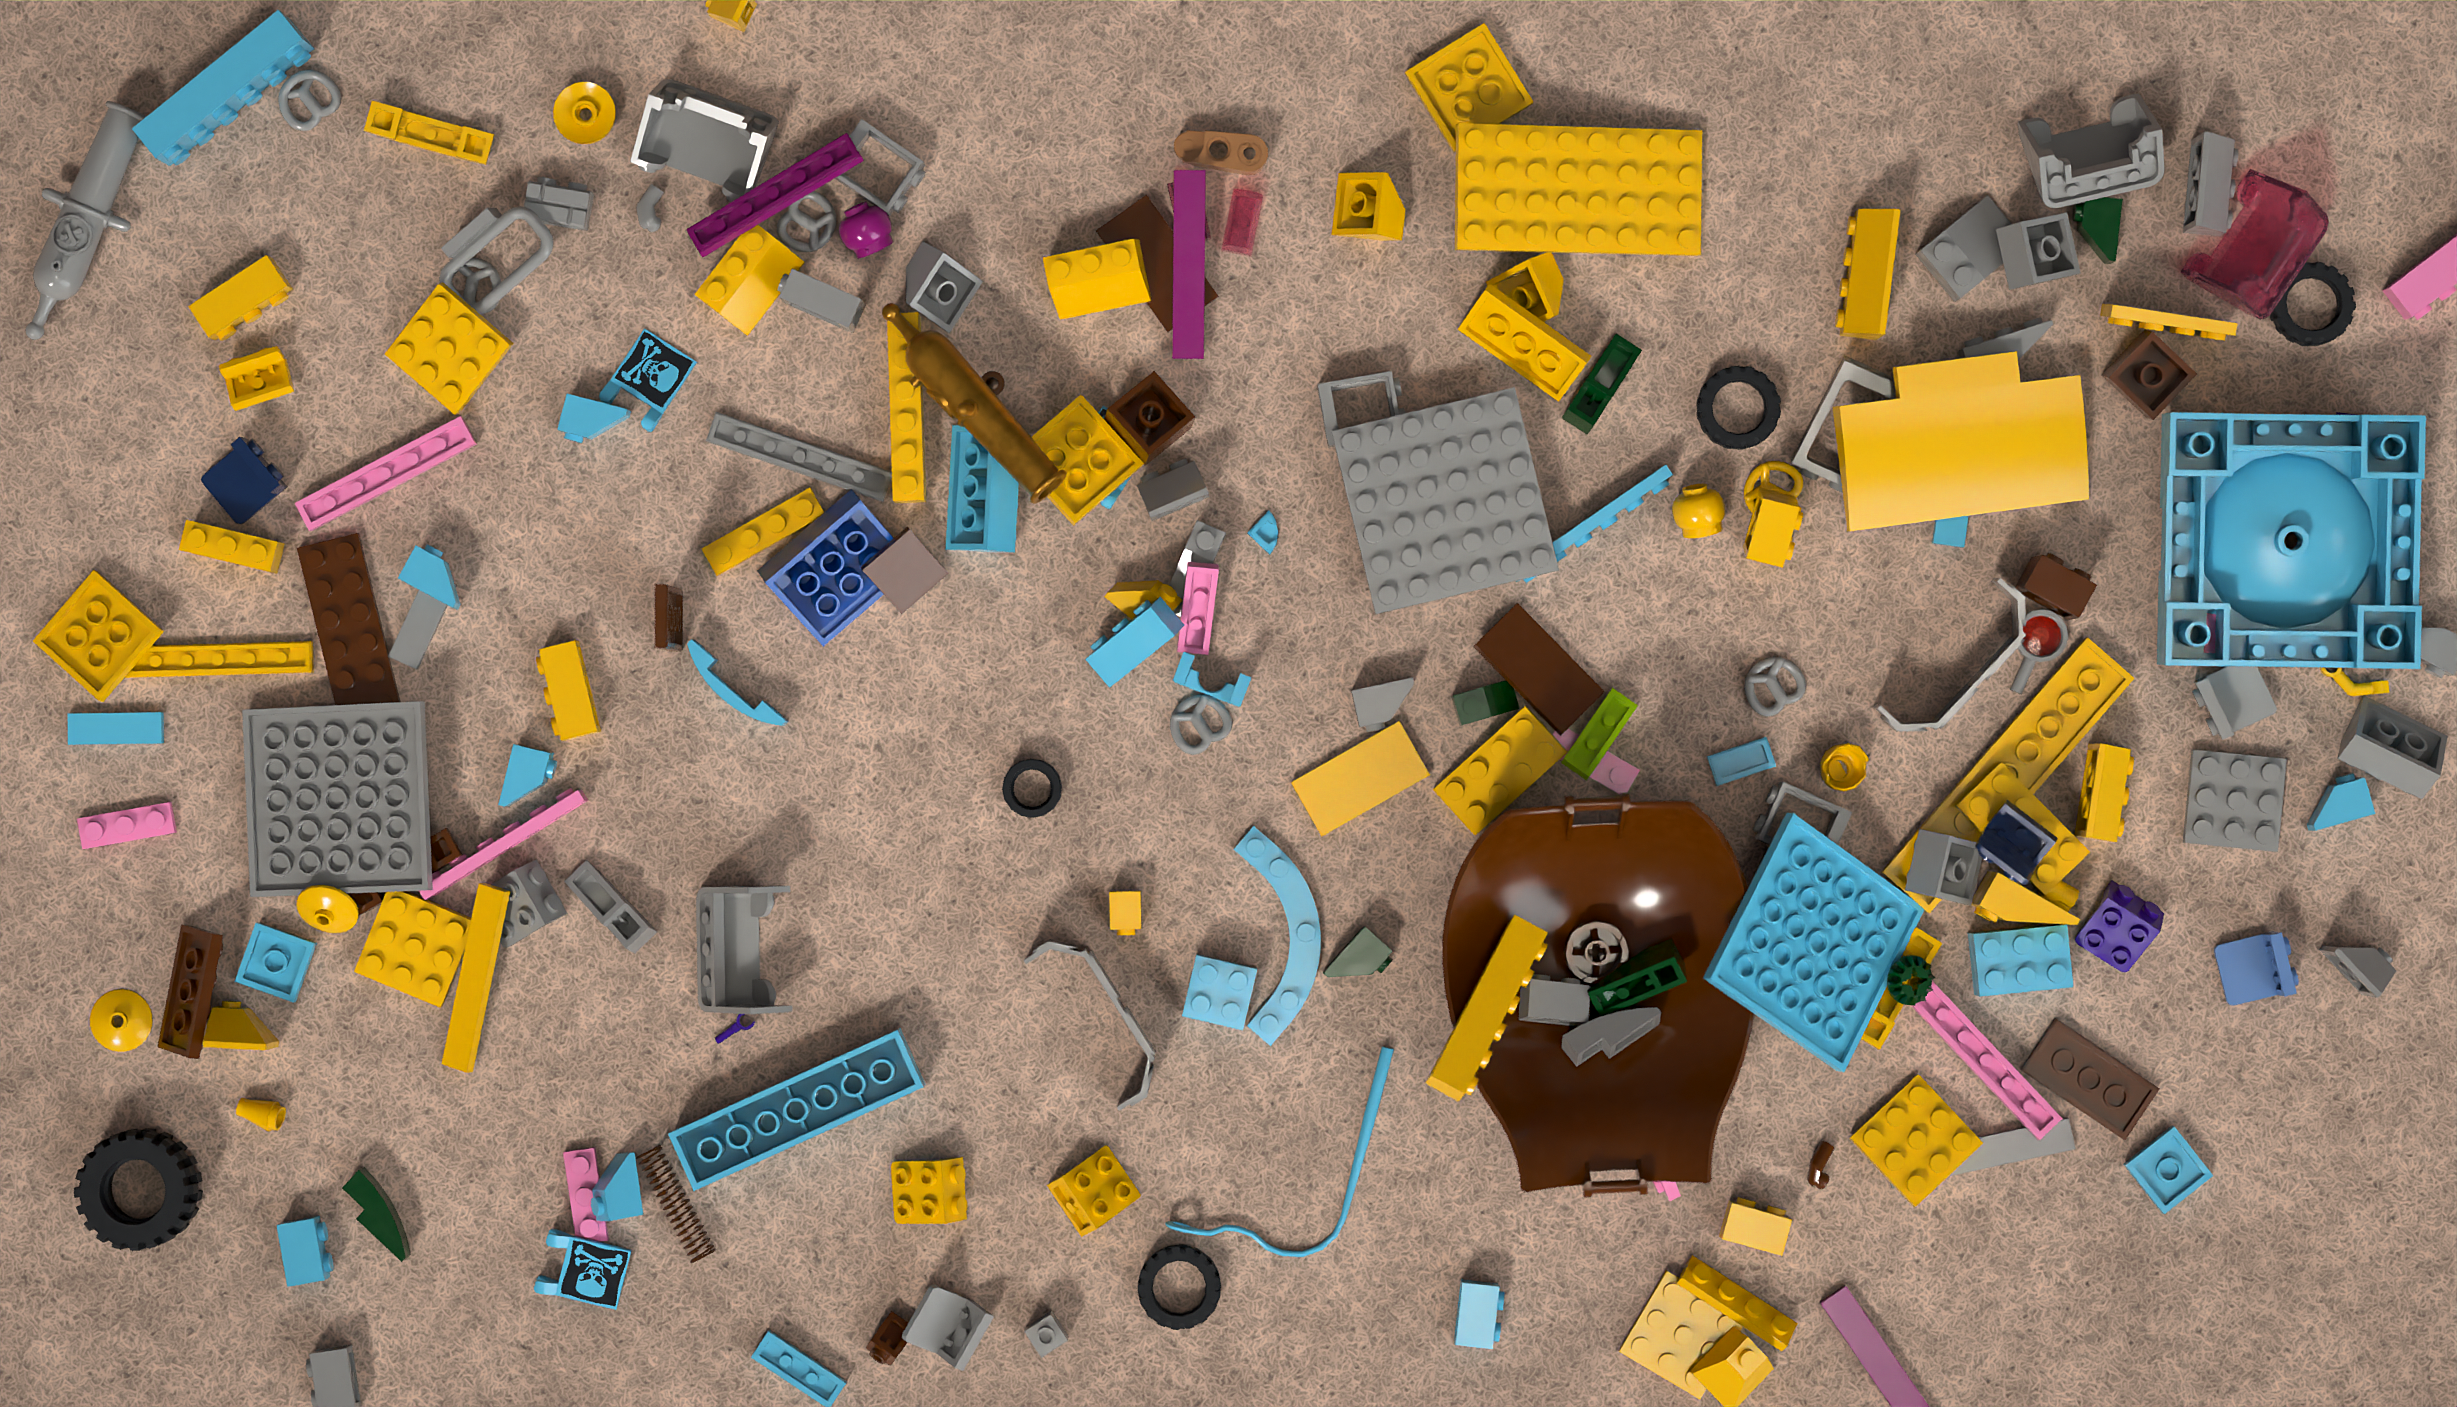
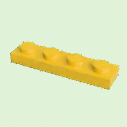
[702,488,824,576]
[1676,1255,1798,1351]

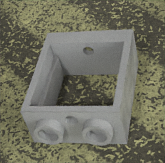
[835,119,926,216]
[777,269,866,333]
[1317,371,1405,448]
[1753,782,1852,845]

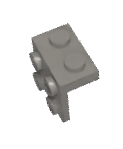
[2192,666,2277,740]
[491,859,568,948]
[902,1285,994,1371]

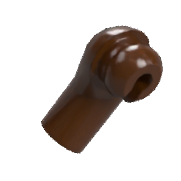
[1807,1141,1835,1189]

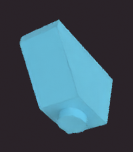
[557,394,631,443]
[398,544,461,610]
[498,744,557,807]
[2307,773,2376,831]
[591,1152,644,1221]

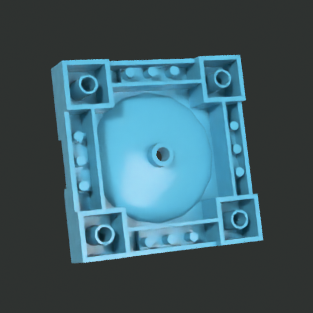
[2157,412,2426,669]

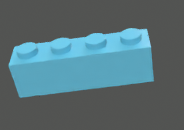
[945,425,1019,553]

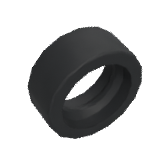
[1002,759,1062,818]

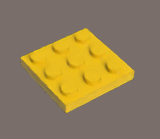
[1405,23,1534,153]
[385,282,514,415]
[1031,395,1144,526]
[33,570,164,702]
[354,891,471,1008]
[1849,1074,1983,1207]
[1618,1270,1743,1399]

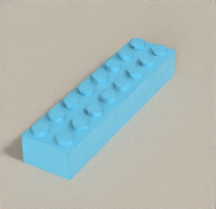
[668,1028,926,1191]

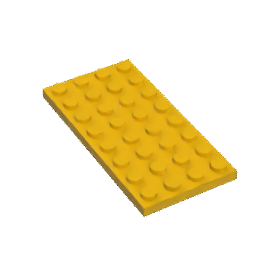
[1455,123,1702,256]

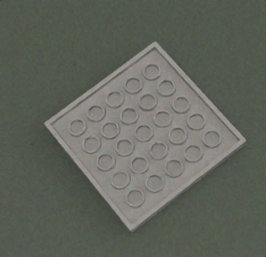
[1332,387,1559,615]
[242,701,433,897]

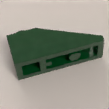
[1587,938,1687,1017]

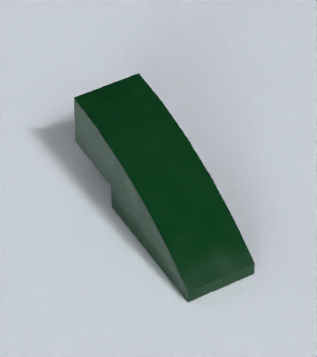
[1561,333,1642,435]
[342,1167,411,1262]

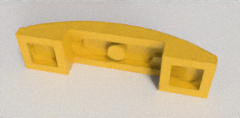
[364,101,494,165]
[1861,927,1942,1050]

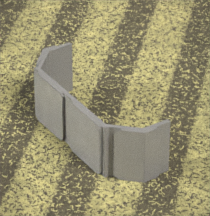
[1873,578,2026,732]
[1024,939,1156,1111]

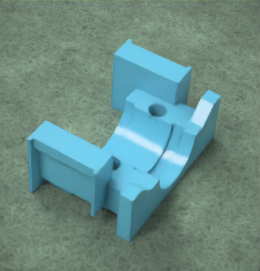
[1173,652,1251,707]

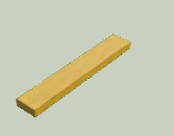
[125,641,314,678]
[441,883,510,1073]

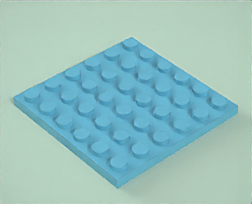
[1703,813,1924,1072]

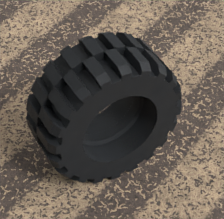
[74,1128,203,1251]

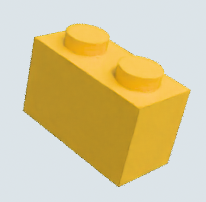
[1719,1197,1792,1256]

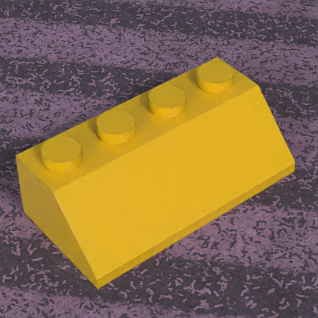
[1835,209,1901,340]

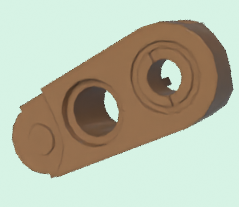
[1174,130,1268,175]

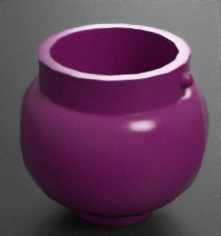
[839,201,894,259]

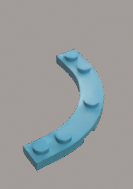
[1233,826,1321,1046]

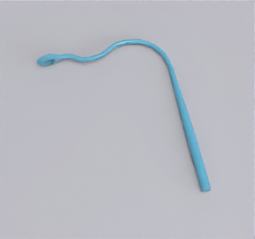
[1165,1046,1394,1257]

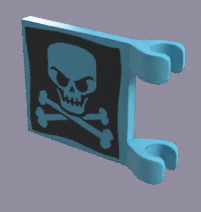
[599,328,697,432]
[534,1229,632,1310]

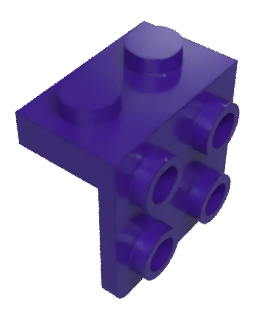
[2075,880,2164,973]

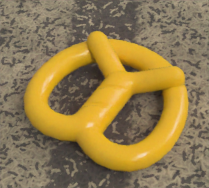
[1743,461,1803,513]

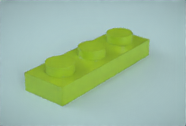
[1561,688,1638,780]

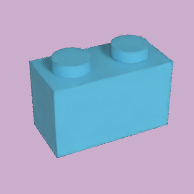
[276,1216,334,1287]
[1454,1279,1504,1349]

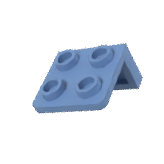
[2214,931,2299,1006]

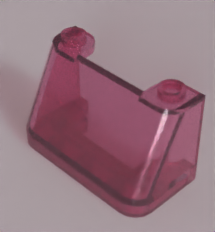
[2181,169,2329,320]

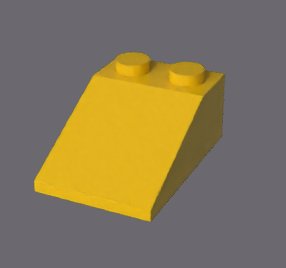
[1971,871,2080,925]

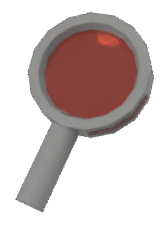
[2010,609,2068,695]

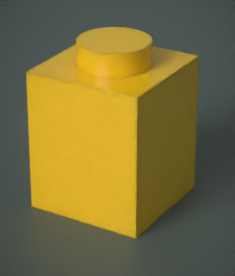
[1109,891,1142,935]

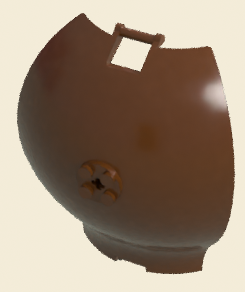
[1442,793,1754,1198]

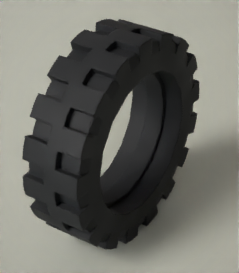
[2268,262,2356,346]
[1696,366,1781,450]
[1138,1244,1221,1330]

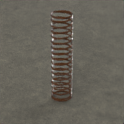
[636,1145,716,1263]

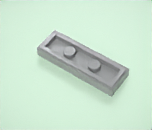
[388,583,457,670]

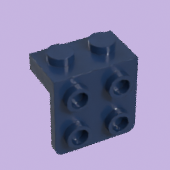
[201,437,287,524]
[1975,800,2058,885]

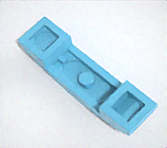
[687,639,789,726]

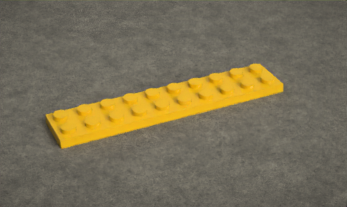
[1881,637,2135,914]

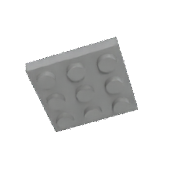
[2183,750,2287,852]

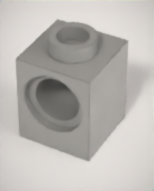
[1024,1310,1069,1358]

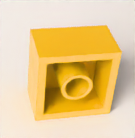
[1743,487,1803,568]

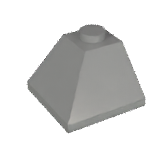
[906,241,983,333]
[2319,945,2396,998]

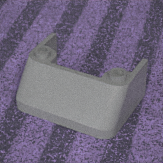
[696,886,792,1014]

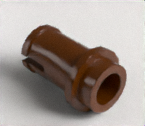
[981,371,1005,396]

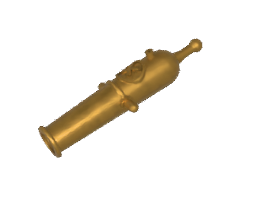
[882,303,1067,504]

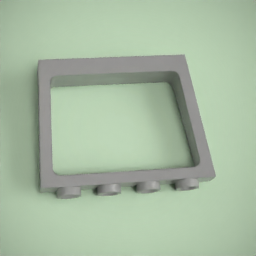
[1791,355,1896,493]

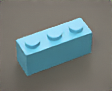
[1085,597,1184,688]

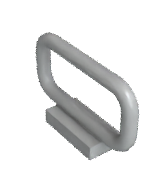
[439,206,554,315]

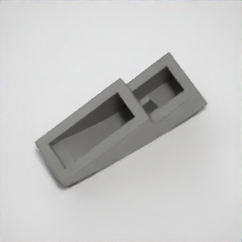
[564,860,657,953]
[1561,1007,1661,1066]

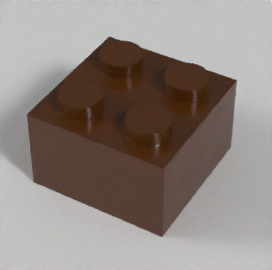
[2102,329,2197,420]
[1104,371,1195,466]
[2015,553,2097,620]

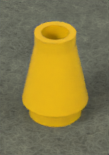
[236,1098,286,1132]

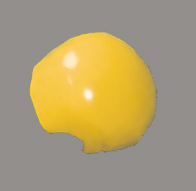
[1820,743,1869,792]

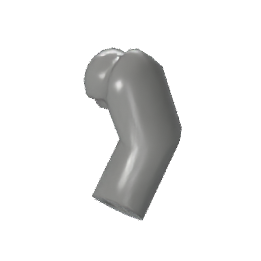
[636,184,664,232]

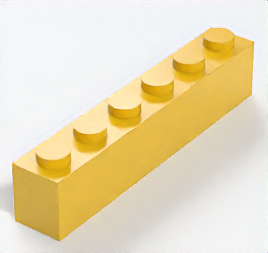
[887,312,926,503]
[1425,914,1548,1102]

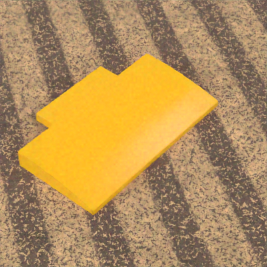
[1832,351,2089,531]

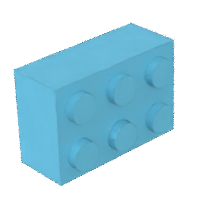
[1968,924,2074,997]

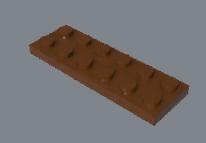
[297,533,401,705]

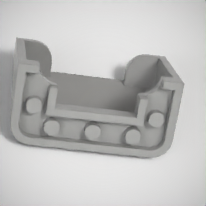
[630,79,779,202]
[2018,93,2165,208]

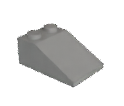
[1915,195,2011,302]

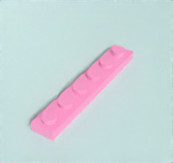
[295,416,477,531]
[419,788,588,900]
[1911,981,2063,1140]

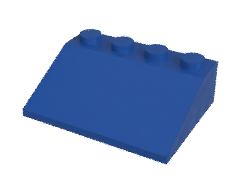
[757,489,894,647]

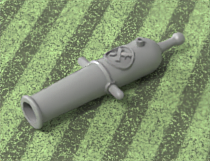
[25,101,147,340]

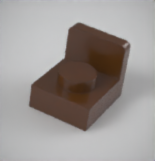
[866,1311,908,1366]

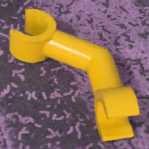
[2320,667,2390,696]

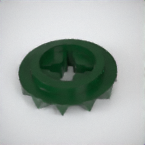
[1887,955,1935,1006]

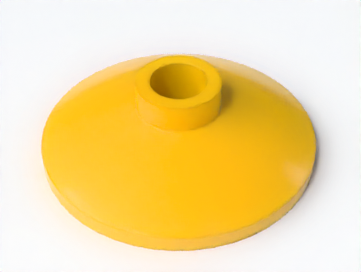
[553,82,616,144]
[296,885,359,933]
[90,989,152,1052]

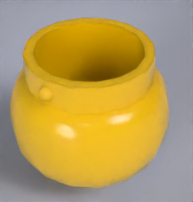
[1672,483,1725,538]

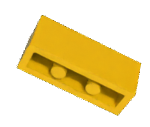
[188,255,293,341]
[179,520,285,574]
[536,640,601,741]

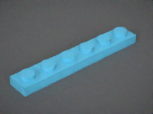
[1516,465,1673,583]

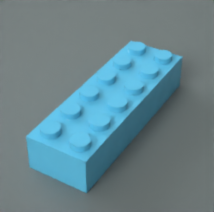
[132,10,314,166]

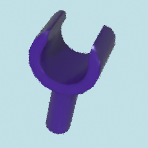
[715,1014,755,1044]

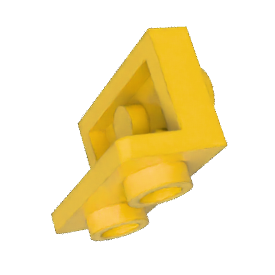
[219,346,294,411]

